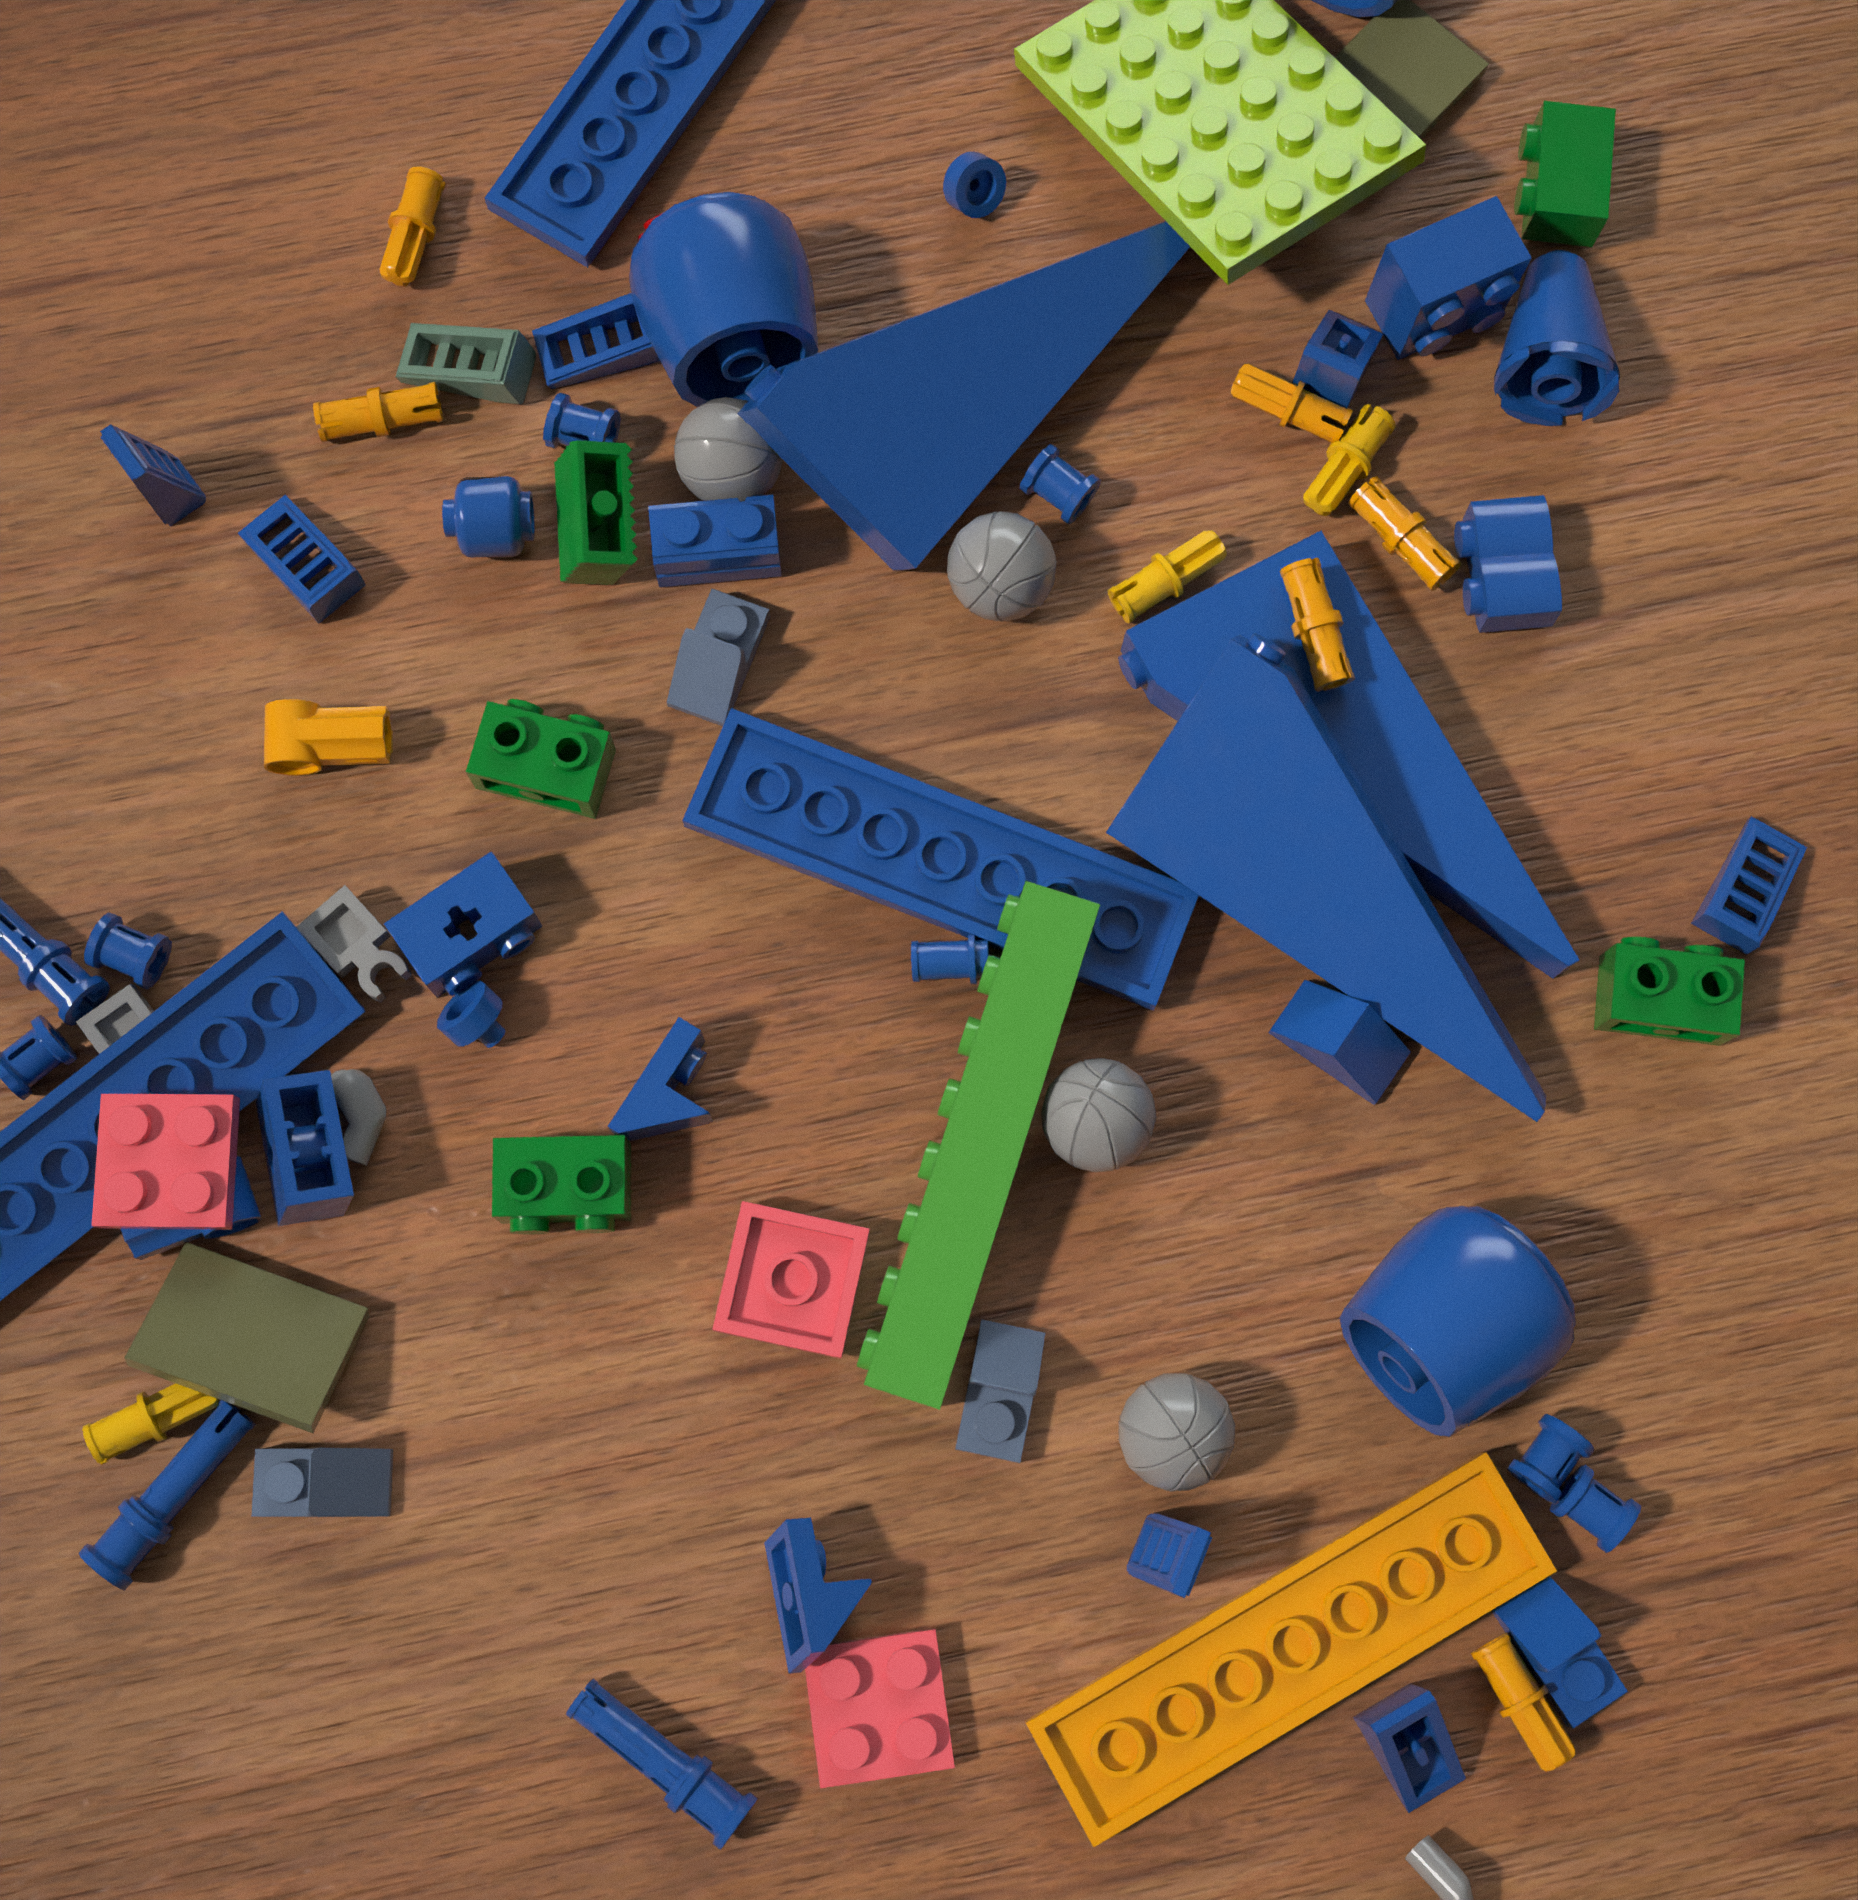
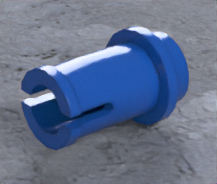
[911,934,989,985]

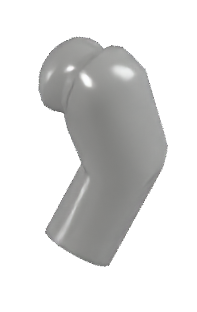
[331,1069,386,1166]
[1405,1835,1474,1900]

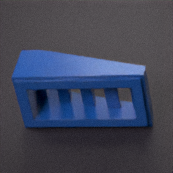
[532,293,660,389]
[100,424,206,527]
[238,495,366,624]
[1691,816,1807,955]
[1126,1513,1212,1598]

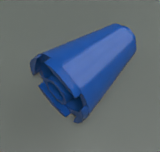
[1494,250,1620,426]

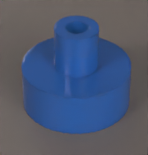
[943,151,1006,218]
[437,981,506,1048]

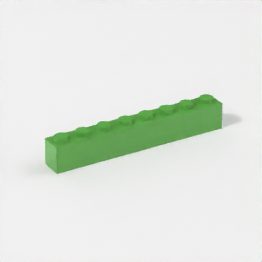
[856,881,1100,1410]

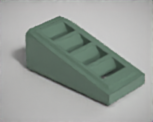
[395,323,536,404]

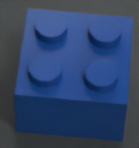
[1365,196,1532,360]

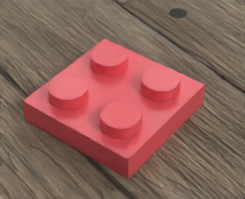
[92,1094,240,1230]
[712,1201,870,1359]
[805,1628,955,1789]

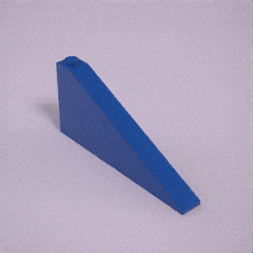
[737,221,1190,570]
[1118,531,1579,979]
[1106,633,1547,1122]

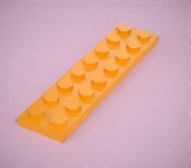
[1025,1452,1557,1847]

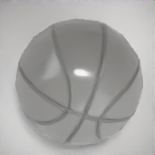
[674,397,783,502]
[947,511,1057,622]
[1041,1058,1157,1173]
[1118,1373,1235,1492]

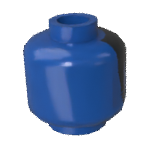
[442,476,535,558]

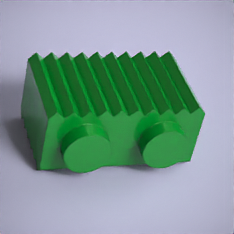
[554,440,638,585]

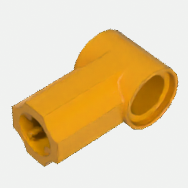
[264,699,393,776]

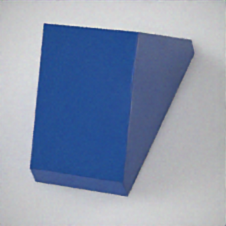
[1292,310,1383,409]
[1268,980,1411,1105]
[1353,1683,1466,1813]

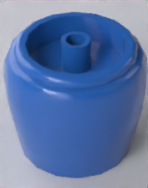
[629,192,818,407]
[1339,1206,1576,1437]

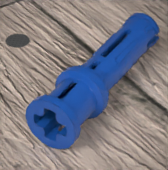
[0,898,110,1026]
[79,1400,256,1590]
[566,1678,758,1850]

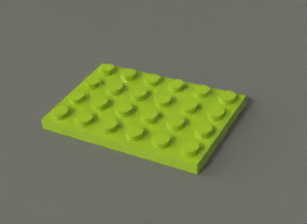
[1014,0,1426,285]

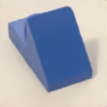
[608,1017,713,1141]
[764,1517,872,1674]
[1491,1576,1628,1729]

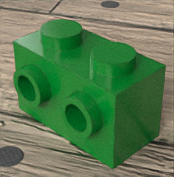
[1514,100,1616,247]
[466,699,616,819]
[1594,937,1745,1046]
[492,1135,631,1235]

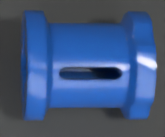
[543,393,621,449]
[1019,444,1101,525]
[84,912,172,990]
[0,1015,78,1100]
[1507,1414,1595,1504]
[1550,1464,1641,1553]

